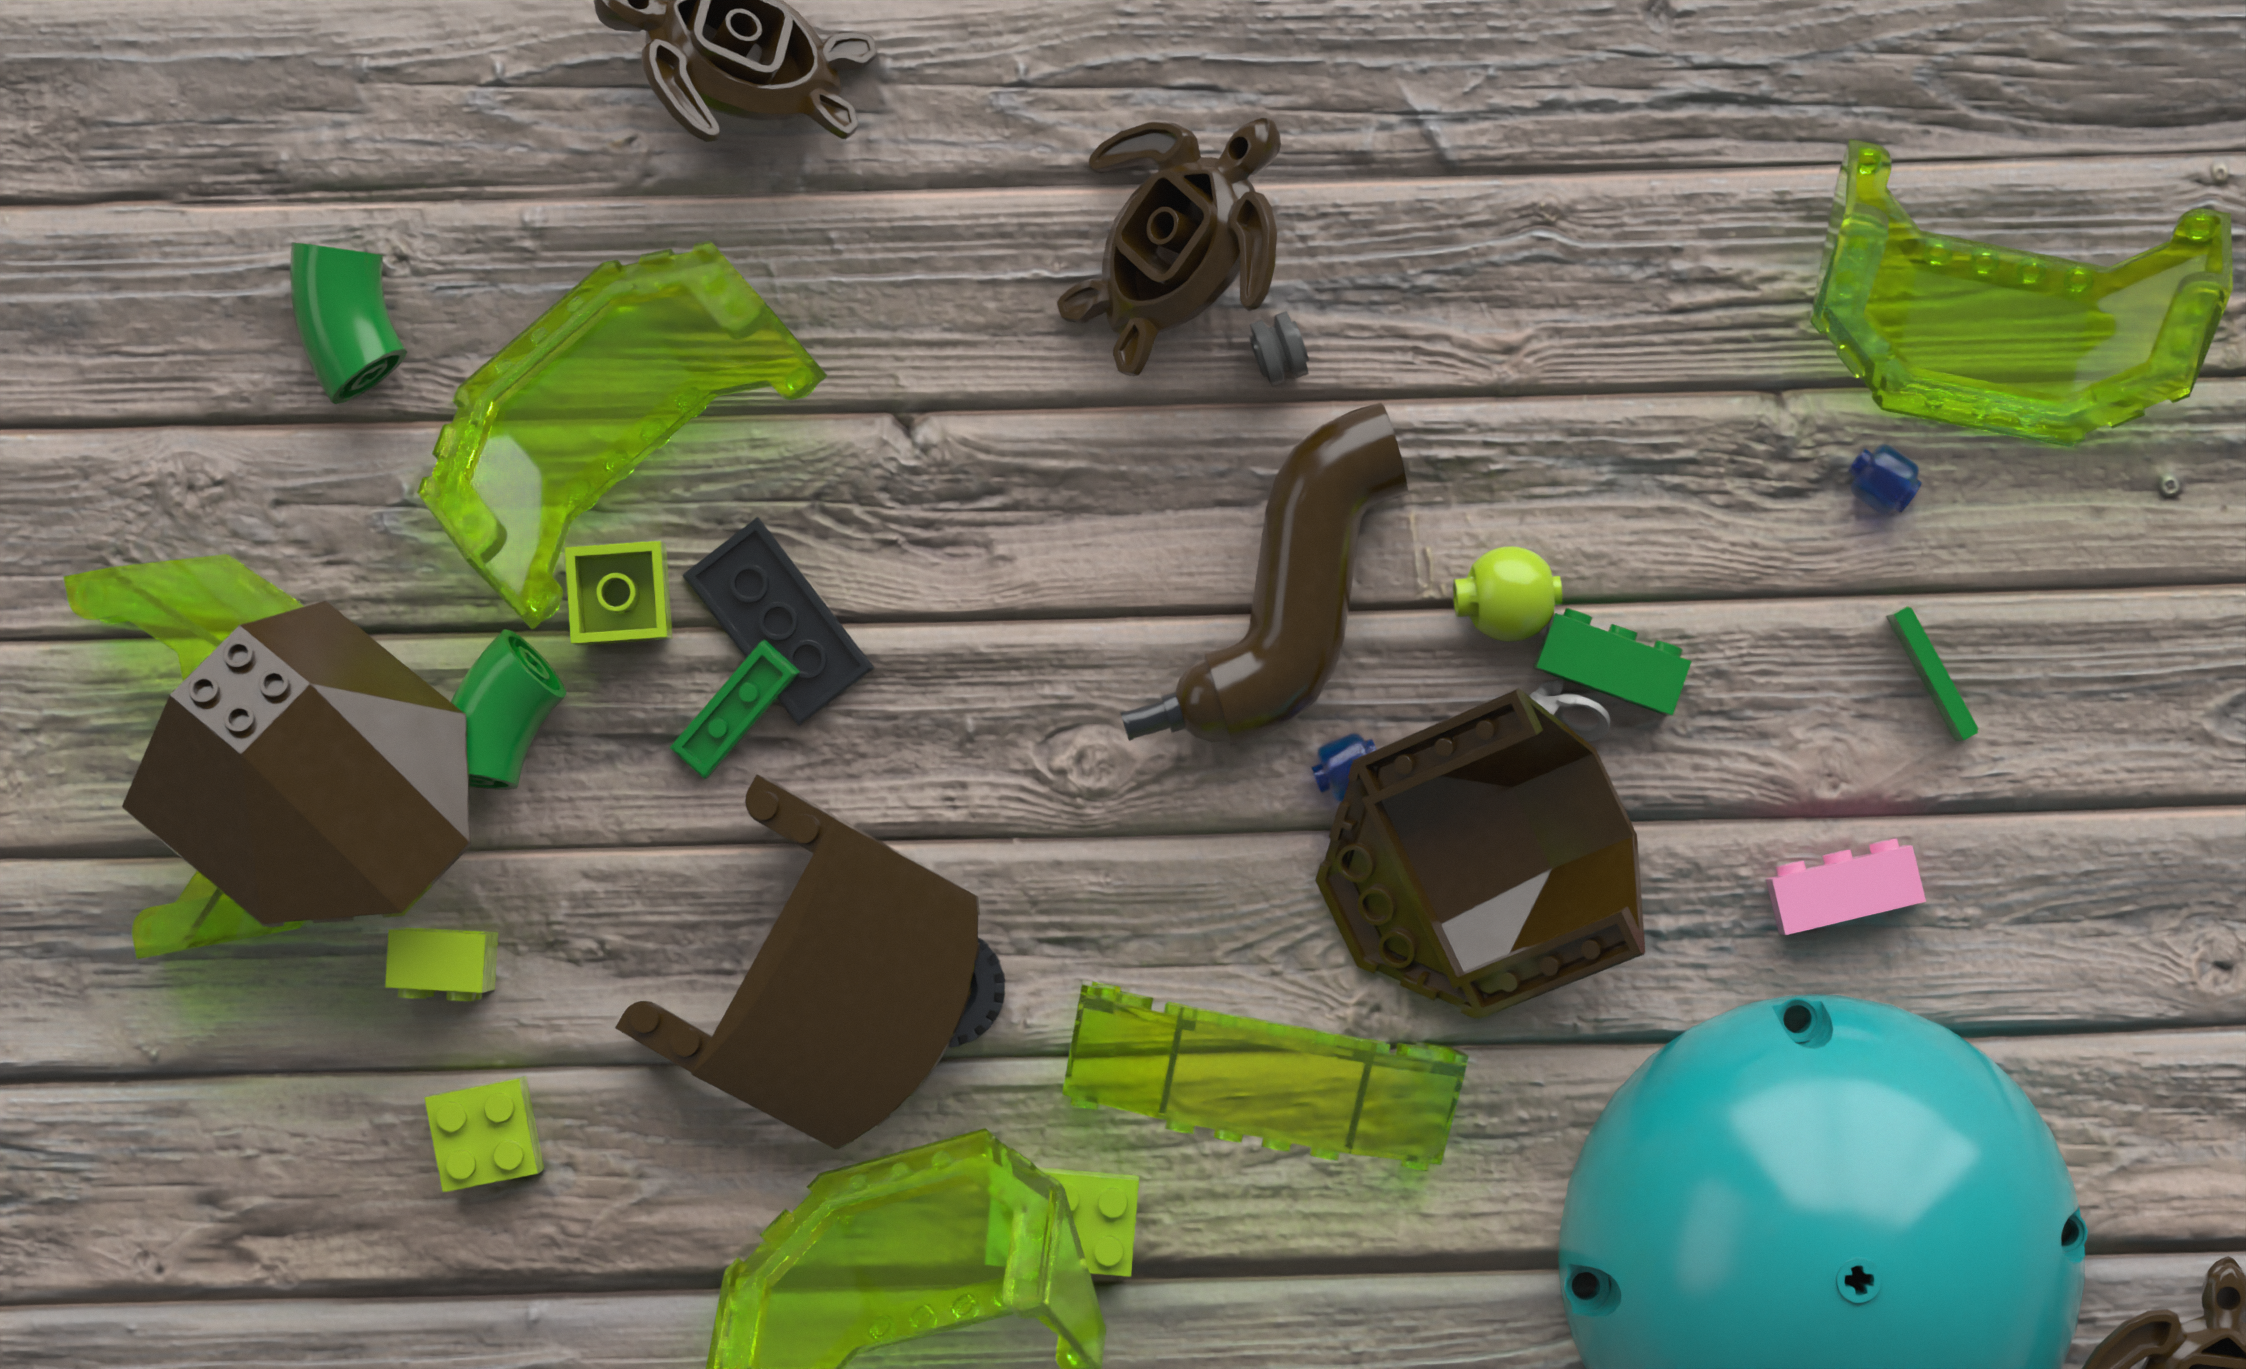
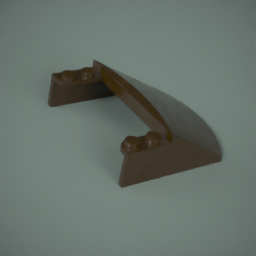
[615,774,980,1150]

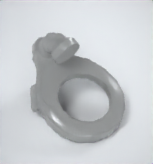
[1529,679,1610,742]

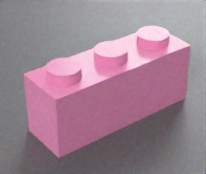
[1766,838,1926,935]

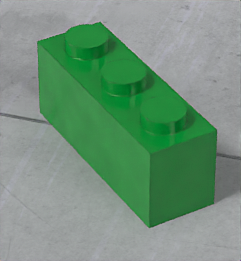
[1532,608,1692,716]

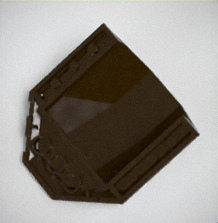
[122,601,471,927]
[1315,688,1645,1020]

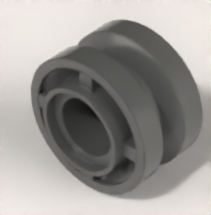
[1249,311,1309,387]

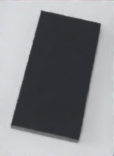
[682,517,875,726]

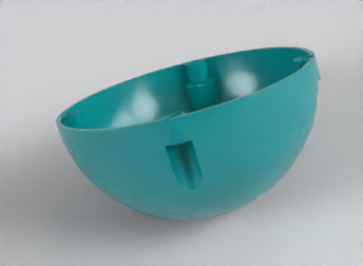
[1558,994,2088,1369]

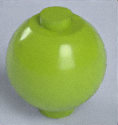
[1453,546,1562,642]

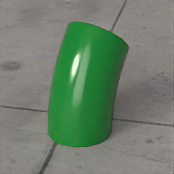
[290,242,407,404]
[451,629,566,790]

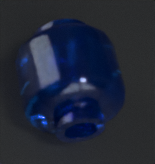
[1848,444,1922,515]
[1311,733,1377,802]

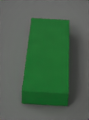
[1886,606,1979,741]
[669,640,800,779]

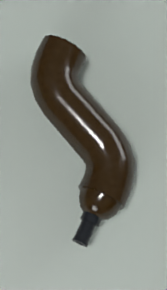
[1120,403,1408,746]

